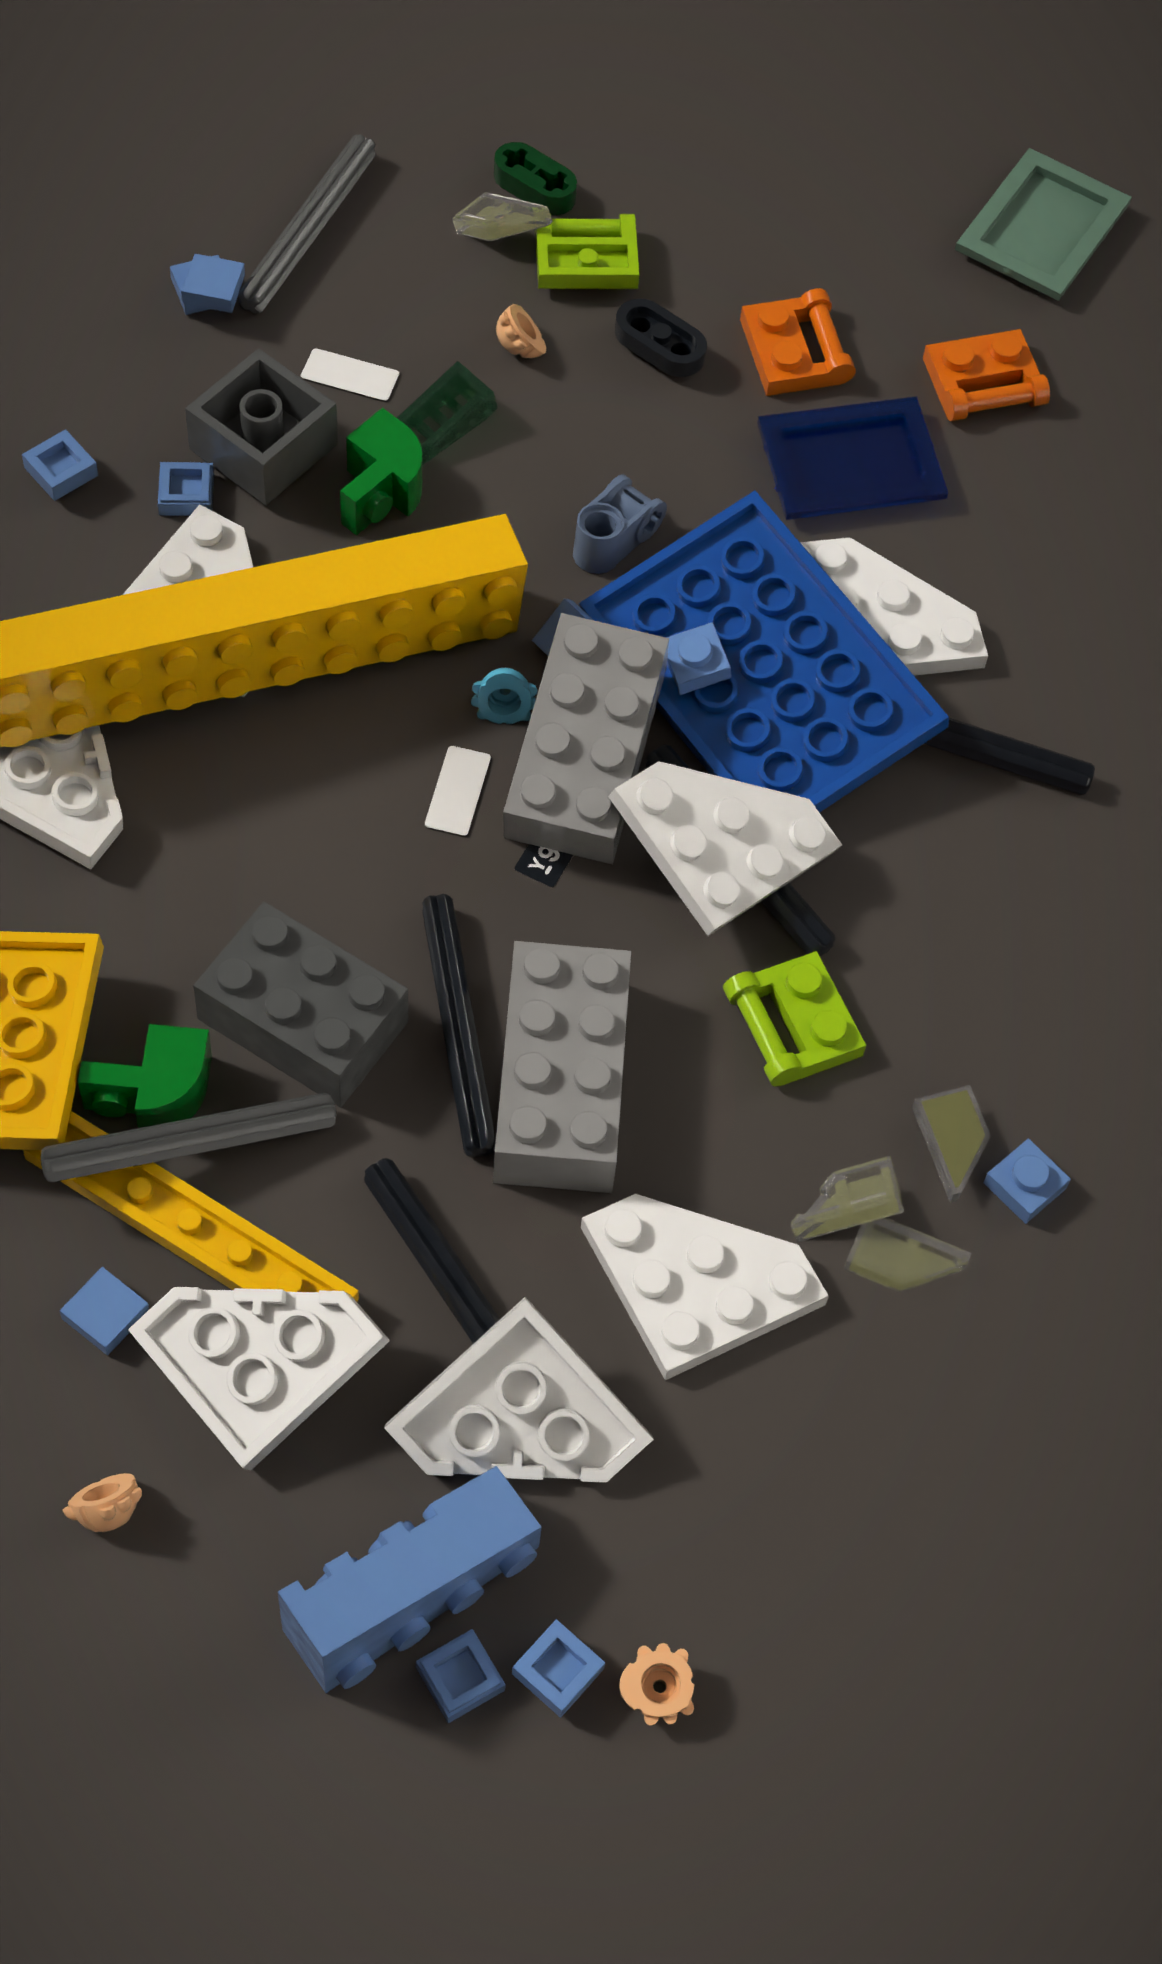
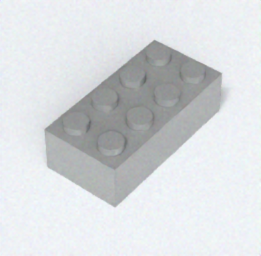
[503,613,669,865]
[493,941,631,1193]

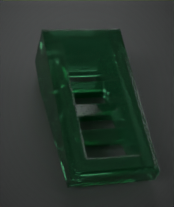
[397,361,498,465]

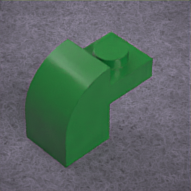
[340,407,422,536]
[78,1024,212,1128]

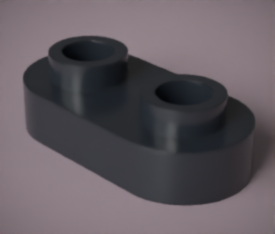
[615,299,707,377]

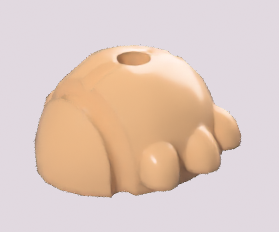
[496,304,546,358]
[63,1473,142,1532]
[619,1643,694,1726]

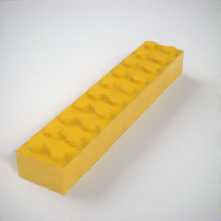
[0,514,528,747]

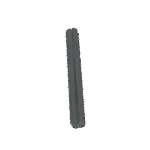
[238,134,376,314]
[41,1093,337,1182]

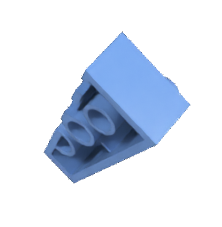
[277,1466,542,1693]

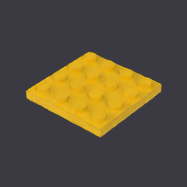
[0,931,104,1150]

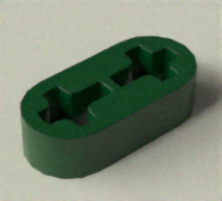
[494,142,577,215]

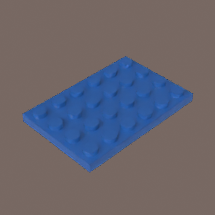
[579,490,949,813]

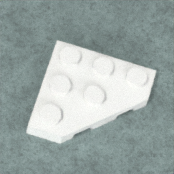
[123,504,253,697]
[800,538,988,676]
[0,725,123,869]
[608,761,842,936]
[581,1194,829,1380]
[128,1287,390,1471]
[384,1297,654,1482]

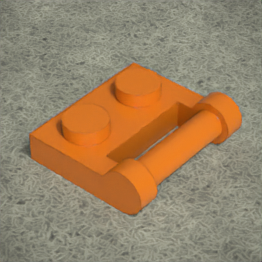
[740,288,856,396]
[923,329,1050,421]

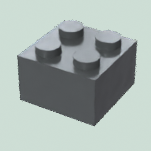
[185,348,338,505]

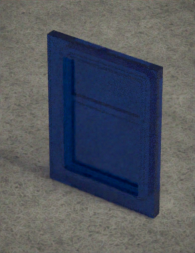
[757,396,949,520]

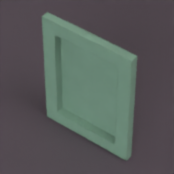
[955,148,1132,301]

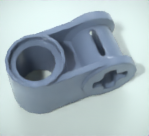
[573,474,667,574]

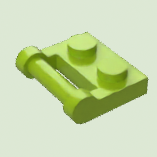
[535,213,639,289]
[723,951,867,1087]

